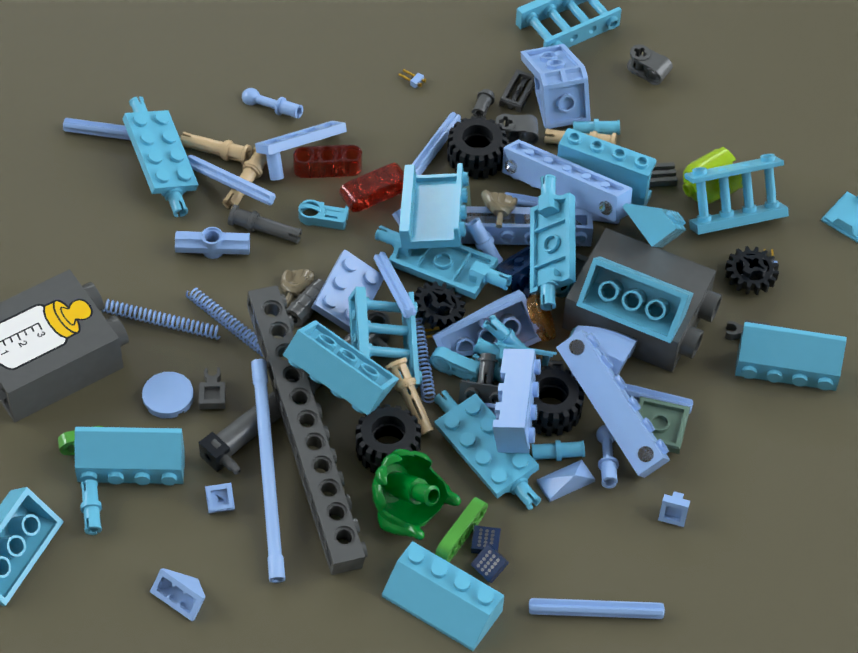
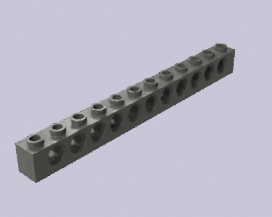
[247,285,368,575]

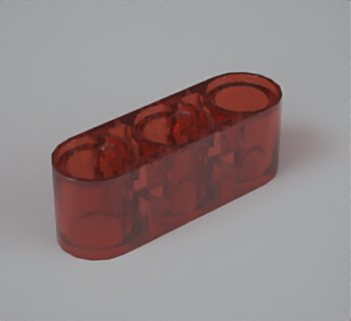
[293,145,362,178]
[339,163,404,212]

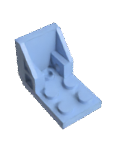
[520,44,591,129]

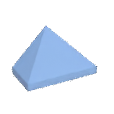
[536,460,595,502]
[150,568,205,621]

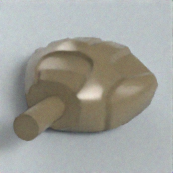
[481,190,518,228]
[280,269,314,308]

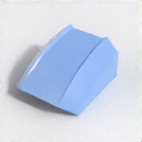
[571,325,638,376]

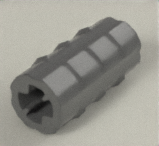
[286,279,325,327]

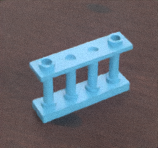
[516,0,622,48]
[684,154,789,235]
[348,286,422,394]

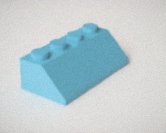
[622,203,686,247]
[576,256,694,343]
[283,320,399,415]
[735,322,847,391]
[75,427,185,485]
[0,487,64,606]
[382,541,504,651]

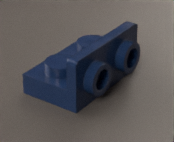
[495,245,530,293]

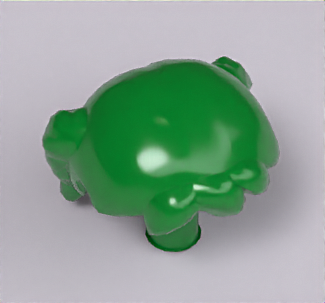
[372,449,461,540]

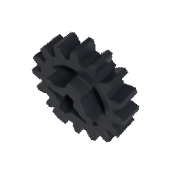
[725,246,779,295]
[414,281,466,330]

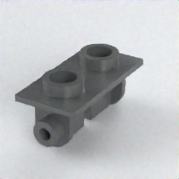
[458,379,498,404]

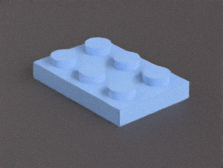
[311,249,384,333]

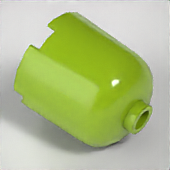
[682,147,743,204]

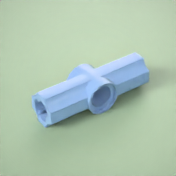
[175,227,250,259]

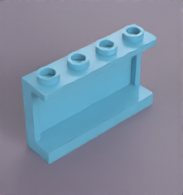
[557,128,657,206]
[399,163,469,249]

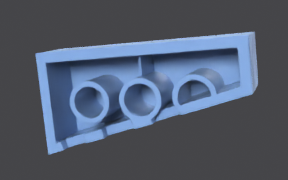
[492,349,541,453]

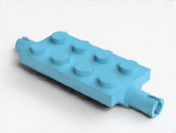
[123,96,199,217]
[530,174,576,311]
[375,225,512,299]
[434,390,541,510]

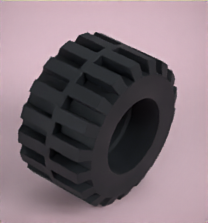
[447,116,507,179]
[532,366,584,436]
[356,404,421,473]

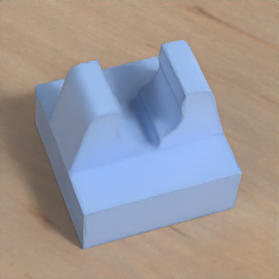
[658,491,690,527]

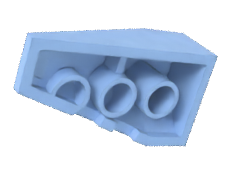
[432,290,544,356]

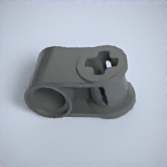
[627,44,673,85]
[495,114,539,145]

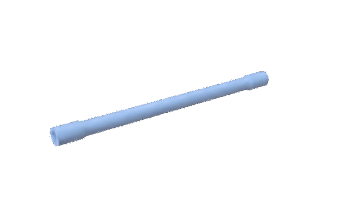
[251,359,285,583]

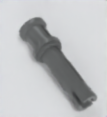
[228,204,302,244]

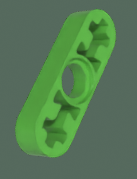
[435,497,488,562]

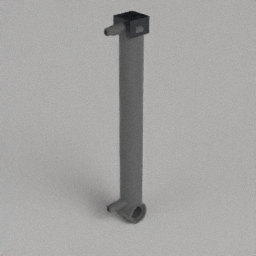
[199,310,390,475]

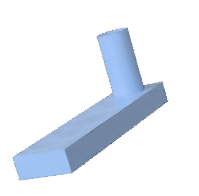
[255,121,347,181]

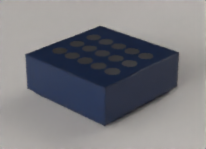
[471,525,501,554]
[471,544,509,583]

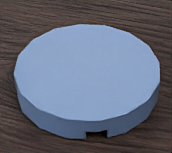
[142,372,194,418]

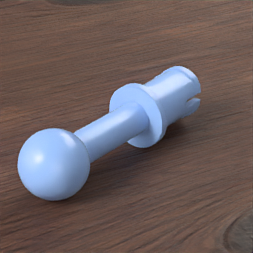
[242,88,303,118]
[596,425,619,488]

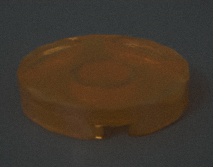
[527,292,556,342]

